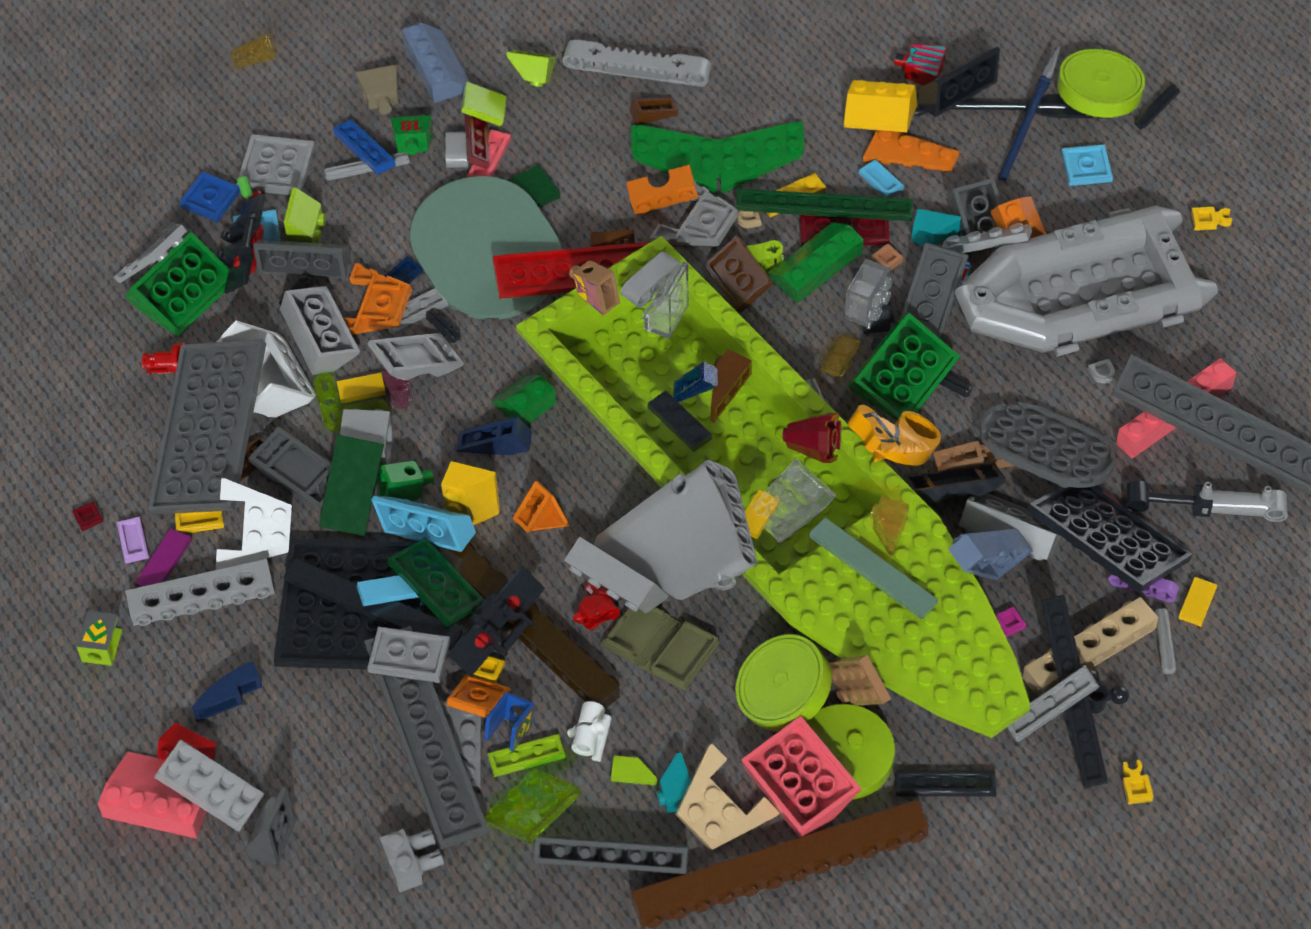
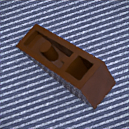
[710,349,752,423]

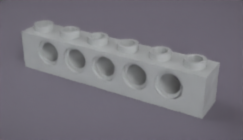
[126,559,275,626]

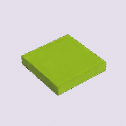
[461,82,507,126]

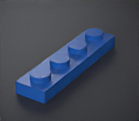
[333,119,396,175]

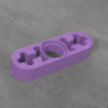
[1108,573,1179,602]

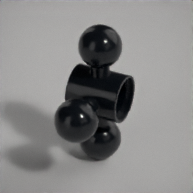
[1088,668,1129,714]

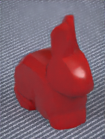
[573,583,620,630]

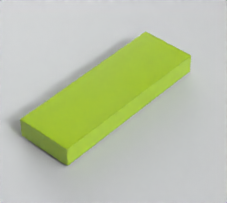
[487,734,566,777]

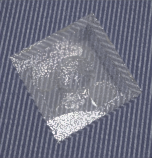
[845,259,892,328]

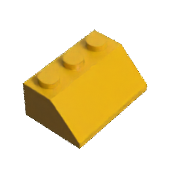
[844,80,917,132]
[441,461,500,525]

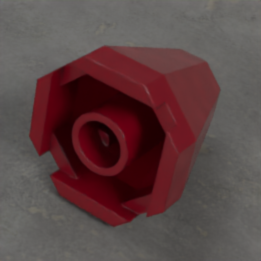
[782,413,842,463]

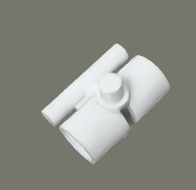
[567,701,611,762]

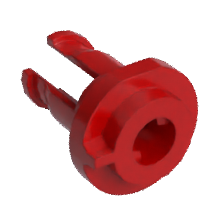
[142,342,186,375]

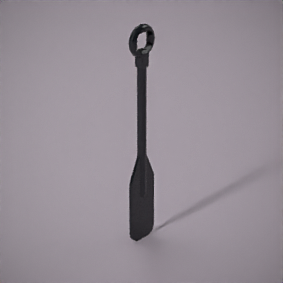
[914,93,1104,119]

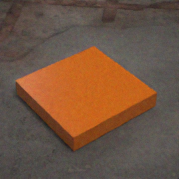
[447,674,511,718]

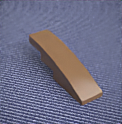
[933,441,1015,472]

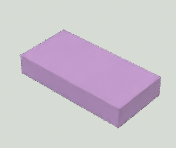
[117,516,149,564]

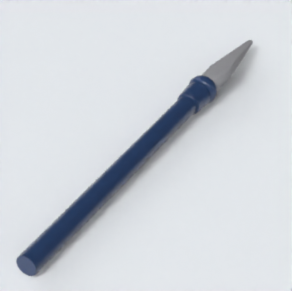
[998,47,1060,181]

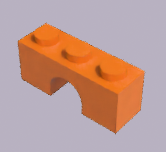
[626,165,698,214]

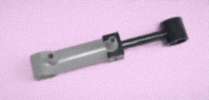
[1126,480,1288,522]

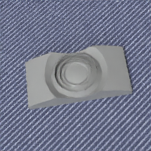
[368,333,464,380]

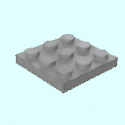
[236,134,315,195]

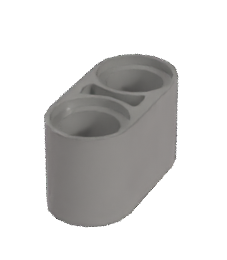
[445,131,468,168]

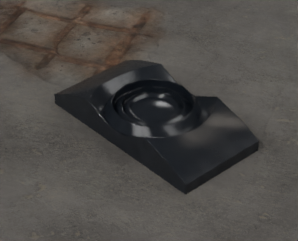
[903,463,1006,503]

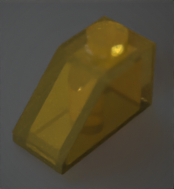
[870,496,909,556]

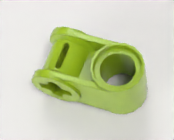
[747,240,784,271]

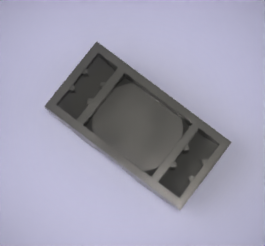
[248,427,332,511]

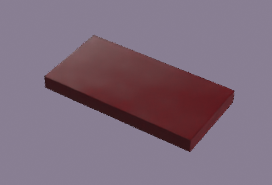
[800,215,890,246]

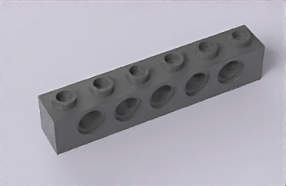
[534,835,689,874]

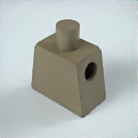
[356,65,398,114]

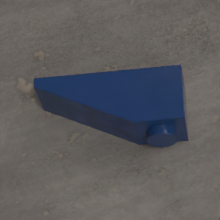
[456,417,532,455]

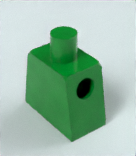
[378,461,434,501]

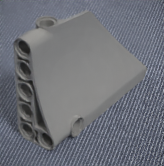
[594,460,757,600]

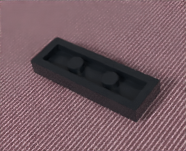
[648,390,712,452]

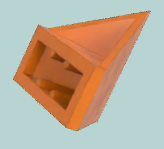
[512,481,570,533]

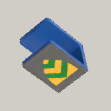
[484,692,535,751]

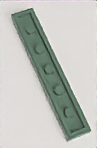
[809,518,938,620]

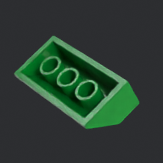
[767,223,864,303]

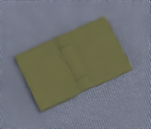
[600,607,720,691]

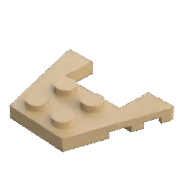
[675,743,780,850]

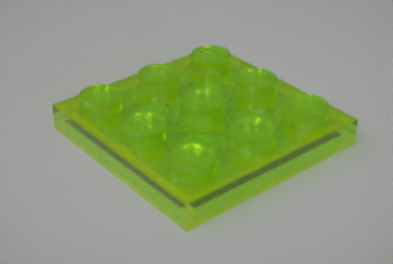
[484,769,582,844]

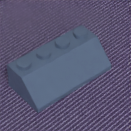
[402,23,470,103]

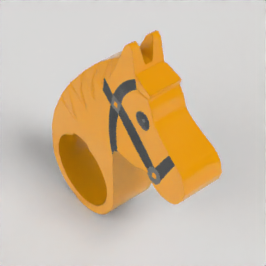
[848,405,941,466]

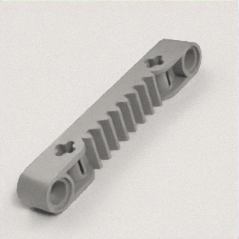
[562,40,712,87]

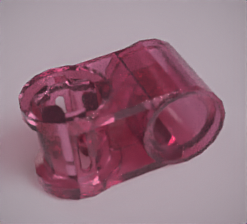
[382,369,411,409]

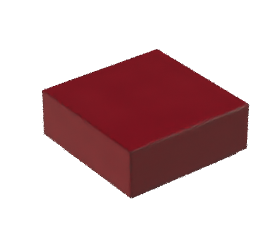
[72,502,103,531]

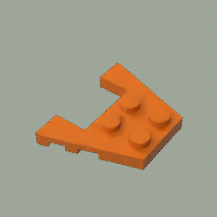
[343,263,412,335]

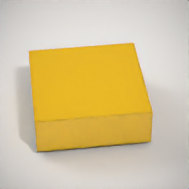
[473,656,505,683]

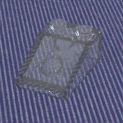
[642,262,689,339]

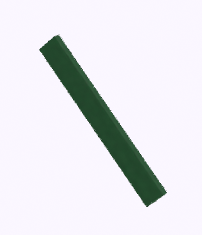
[736,188,913,221]

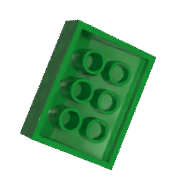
[125,232,229,337]
[847,312,961,420]

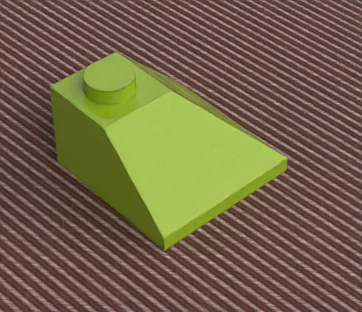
[507,50,557,87]

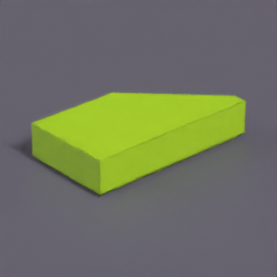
[611,756,657,785]

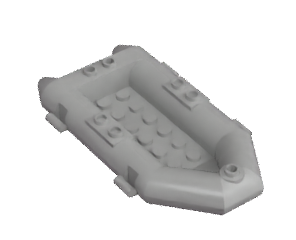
[954,206,1218,357]

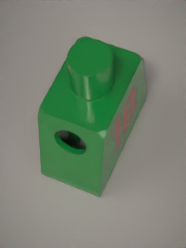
[391,115,433,155]

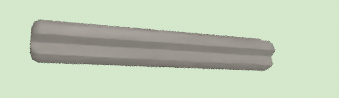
[324,153,410,181]

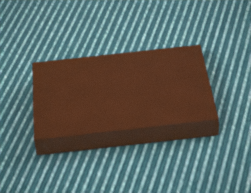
[704,235,774,312]

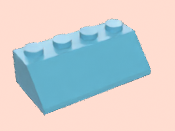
[371,496,476,552]

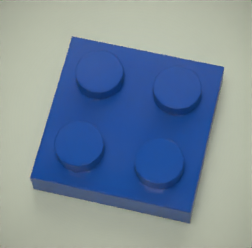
[179,172,241,223]

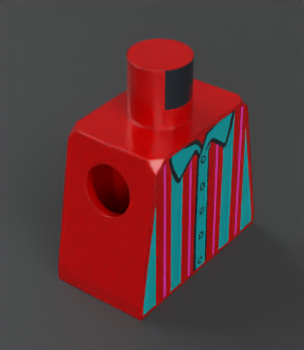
[894,44,946,85]

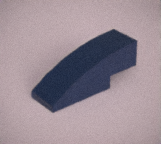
[192,661,262,722]

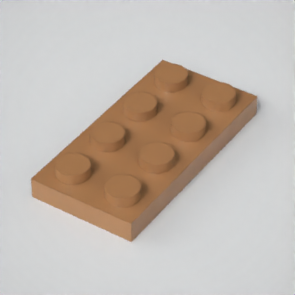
[828,655,891,706]

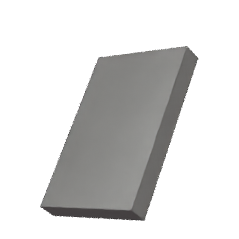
[367,627,450,683]

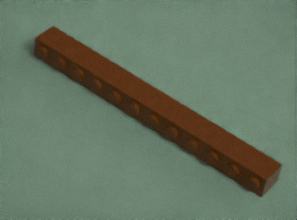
[631,800,929,928]

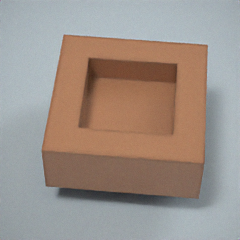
[871,244,903,274]

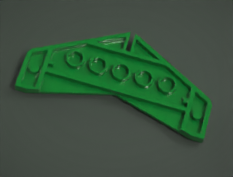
[631,122,804,194]

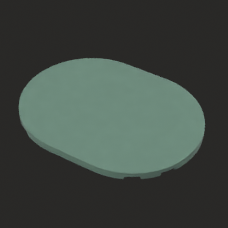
[410,176,561,320]

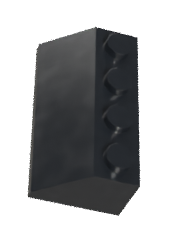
[918,47,1000,117]

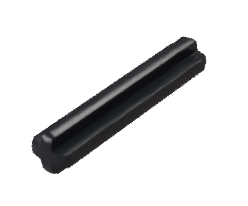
[1135,84,1180,130]

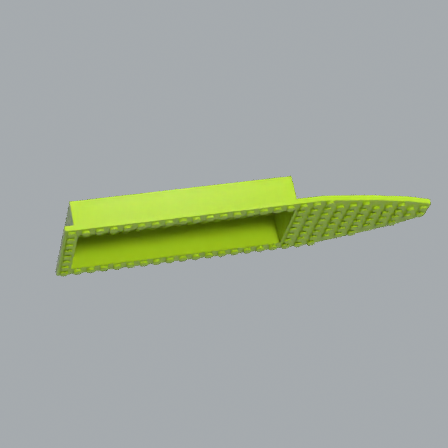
[516,236,1030,738]

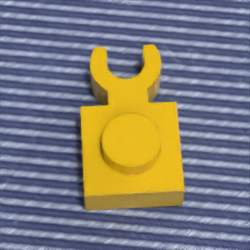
[1191,207,1232,231]
[1122,760,1154,804]

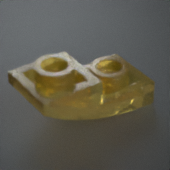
[821,336,860,377]

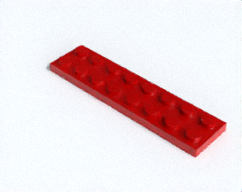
[492,240,668,299]

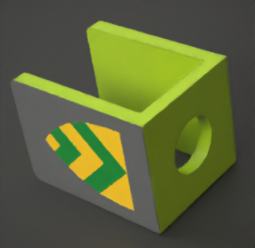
[76,611,123,666]

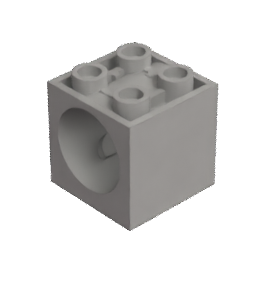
[340,409,394,475]

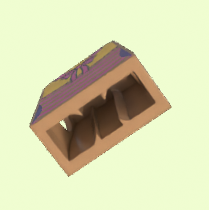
[569,261,620,316]

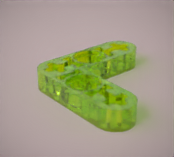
[314,373,389,431]

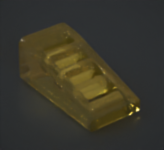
[230,34,276,69]

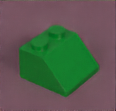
[492,375,556,426]

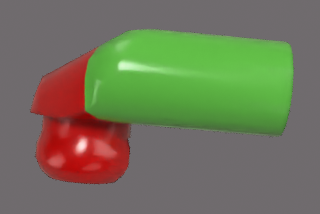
[237,176,264,200]

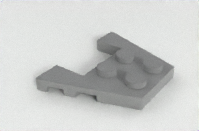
[650,180,738,246]
[113,222,187,283]

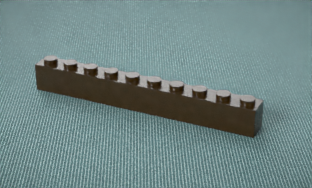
[439,542,620,709]

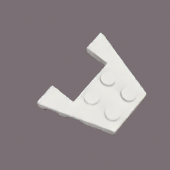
[215,478,292,570]

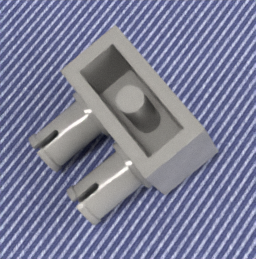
[380,829,444,893]

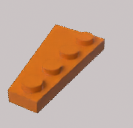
[863,130,960,172]

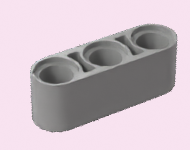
[621,251,683,308]

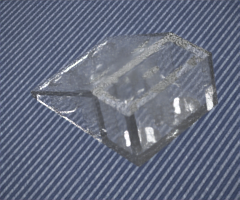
[750,458,836,543]

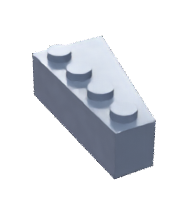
[948,529,1033,580]

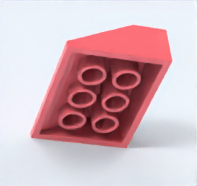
[741,716,862,838]
[98,752,207,839]

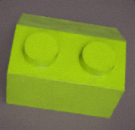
[284,188,326,243]

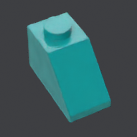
[911,209,961,246]
[656,752,691,813]

